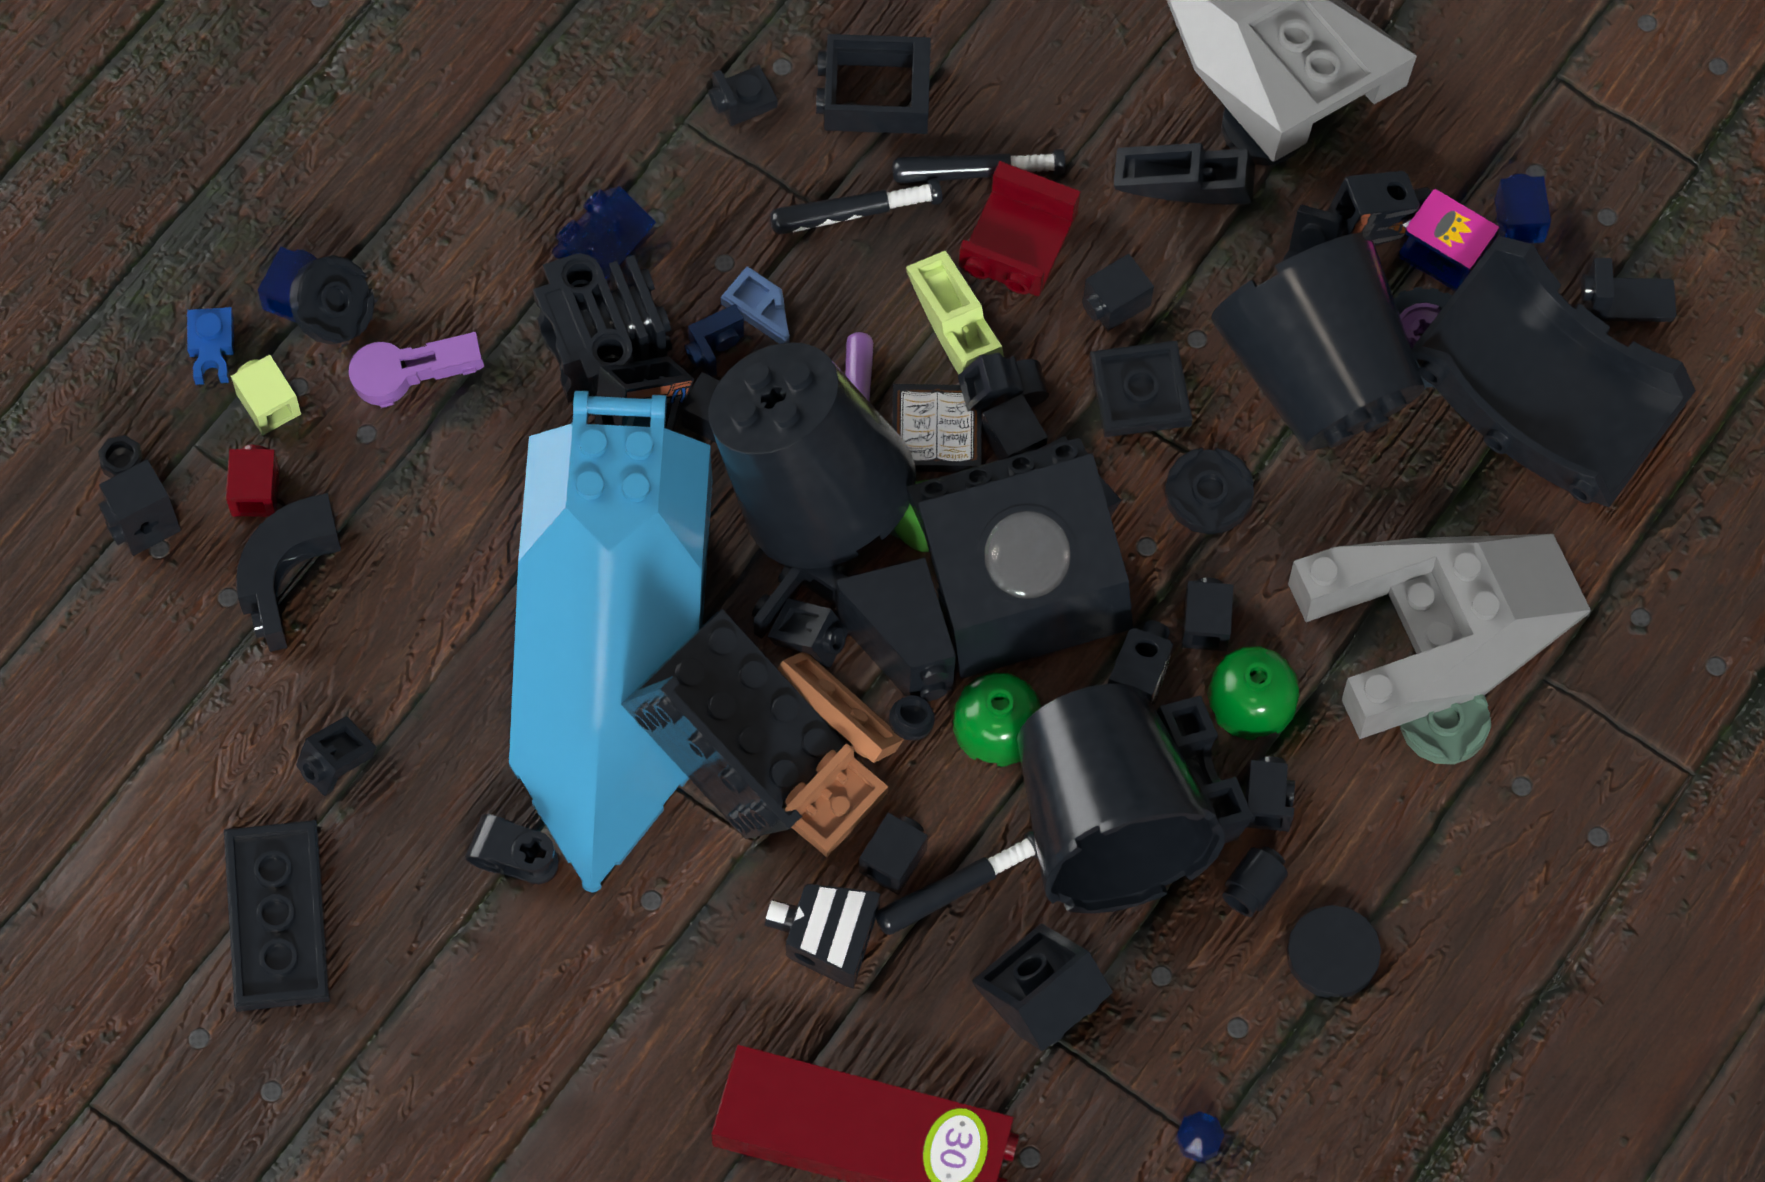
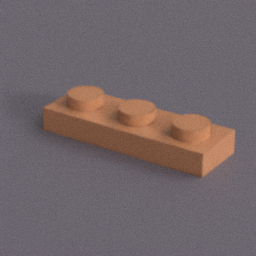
[778,652,904,763]

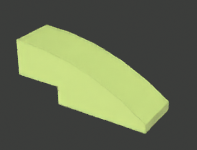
[906,250,1004,374]

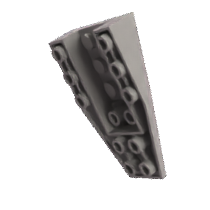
[1167,0,1417,162]

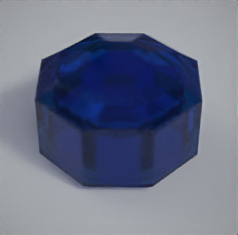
[1176,1111,1225,1162]

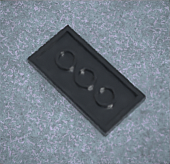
[224,820,330,1012]

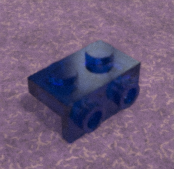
[551,186,656,280]

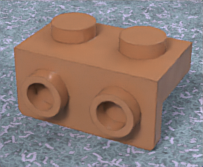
[785,744,889,857]

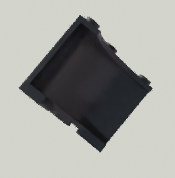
[1411,236,1696,507]

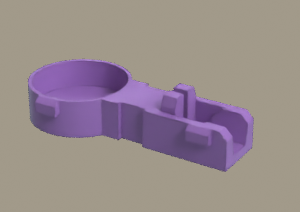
[349,332,484,408]

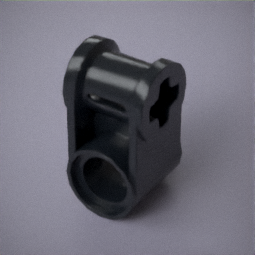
[465,814,559,884]

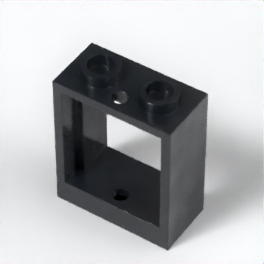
[816,34,931,134]

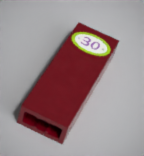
[712,1044,1020,1182]

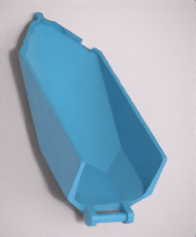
[509,391,712,892]

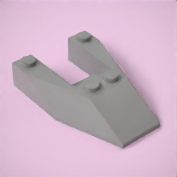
[1288,534,1591,739]

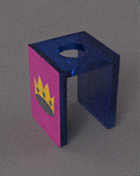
[1399,190,1500,291]

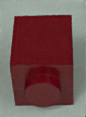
[226,445,280,517]

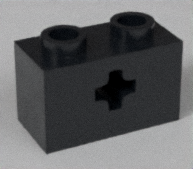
[98,459,181,556]

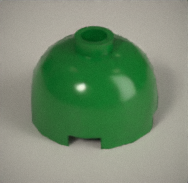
[1207,646,1300,740]
[953,672,1042,767]

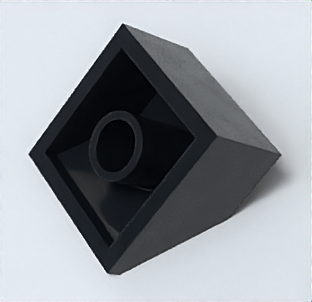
[972,923,1113,1052]

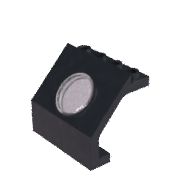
[907,438,1133,679]

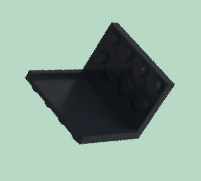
[621,609,846,839]

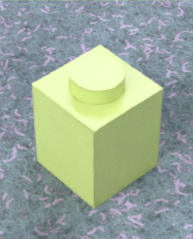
[231,355,301,436]

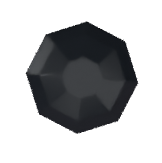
[98,435,144,478]

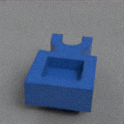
[187,307,234,385]

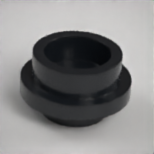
[889,696,935,741]

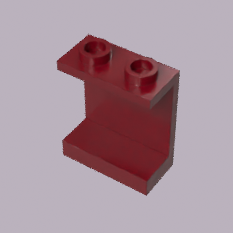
[959,161,1081,297]

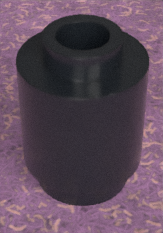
[1222,846,1288,917]

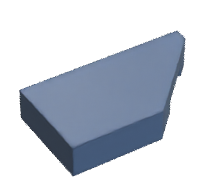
[721,266,789,344]

